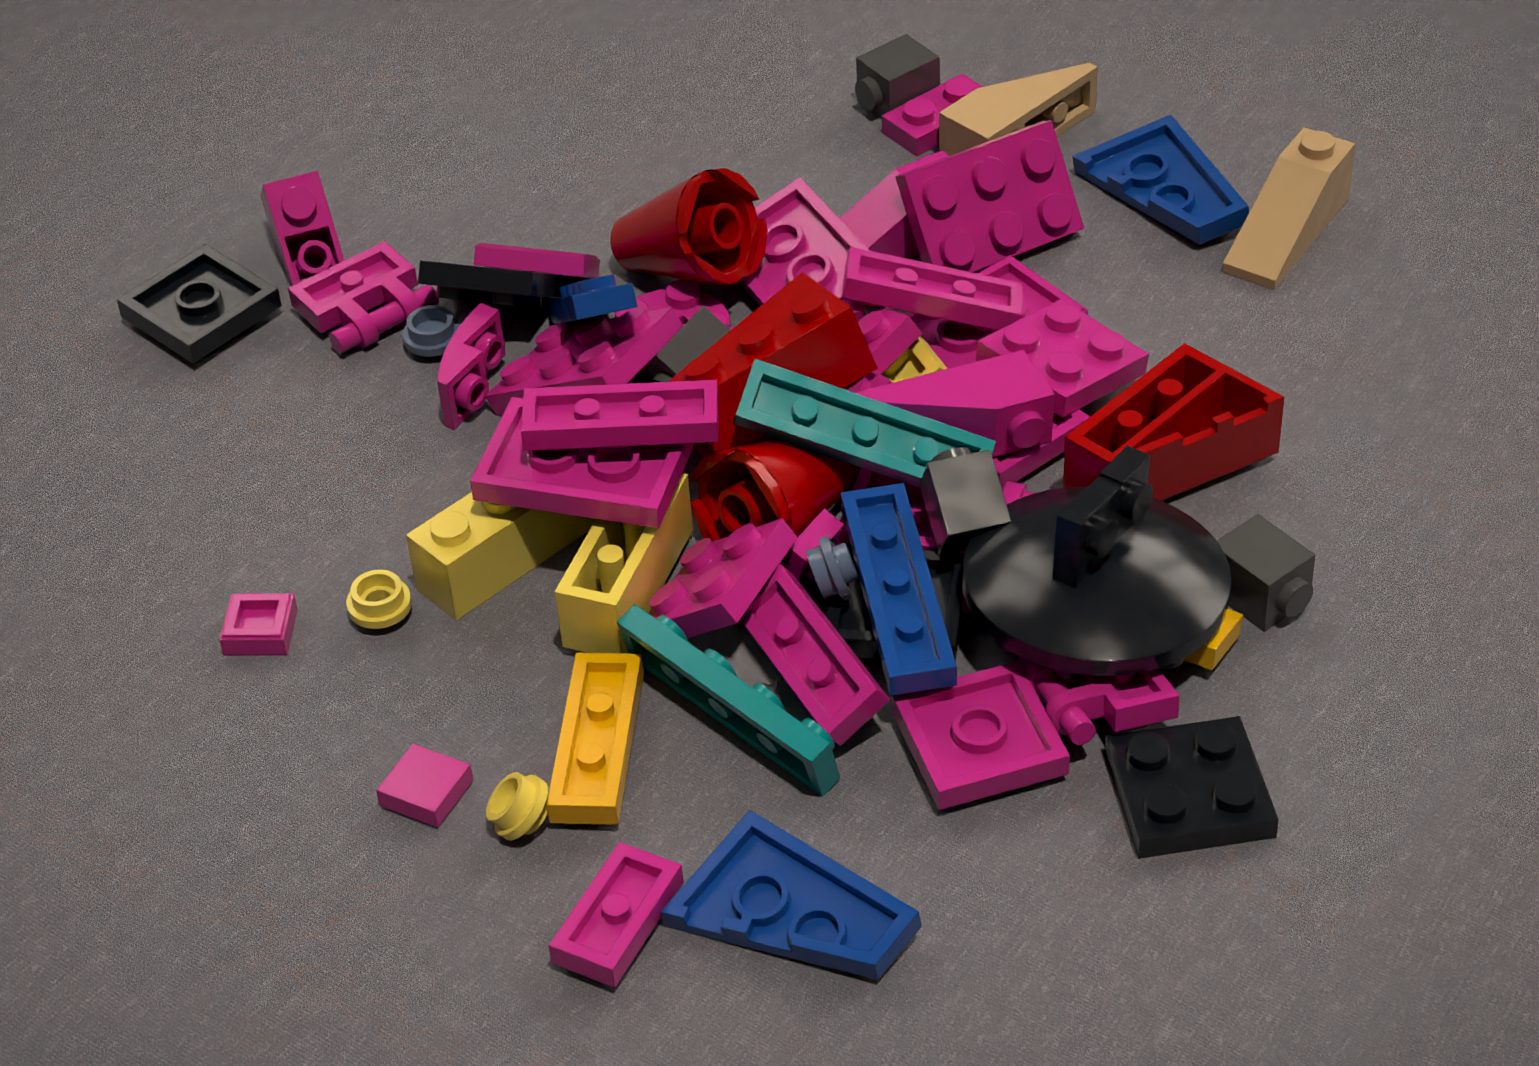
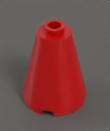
[610,168,768,286]
[691,440,861,541]

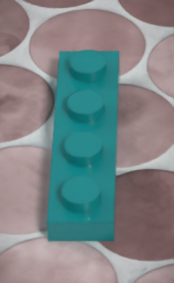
[733,359,996,488]
[617,604,841,797]

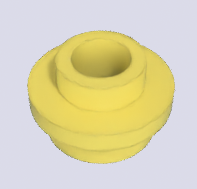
[346,570,412,629]
[486,772,548,841]

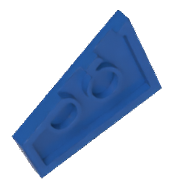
[1072,115,1249,245]
[660,810,922,980]

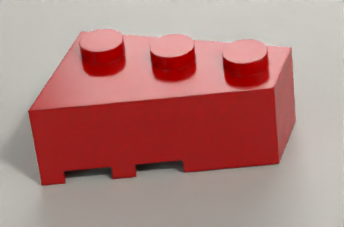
[669,272,878,454]
[1063,343,1285,501]

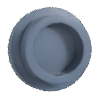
[402,305,460,358]
[806,535,859,600]

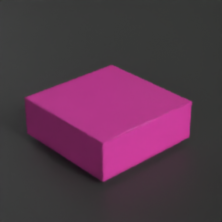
[219,593,298,655]
[376,743,473,828]

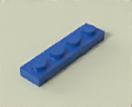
[547,274,638,325]
[841,483,957,696]

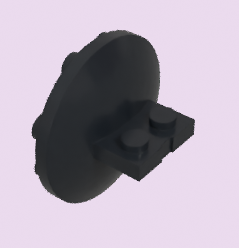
[962,445,1231,680]

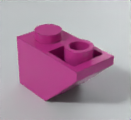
[260,170,344,286]

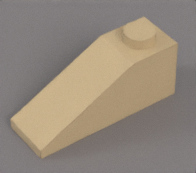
[939,63,1098,156]
[1222,127,1355,290]

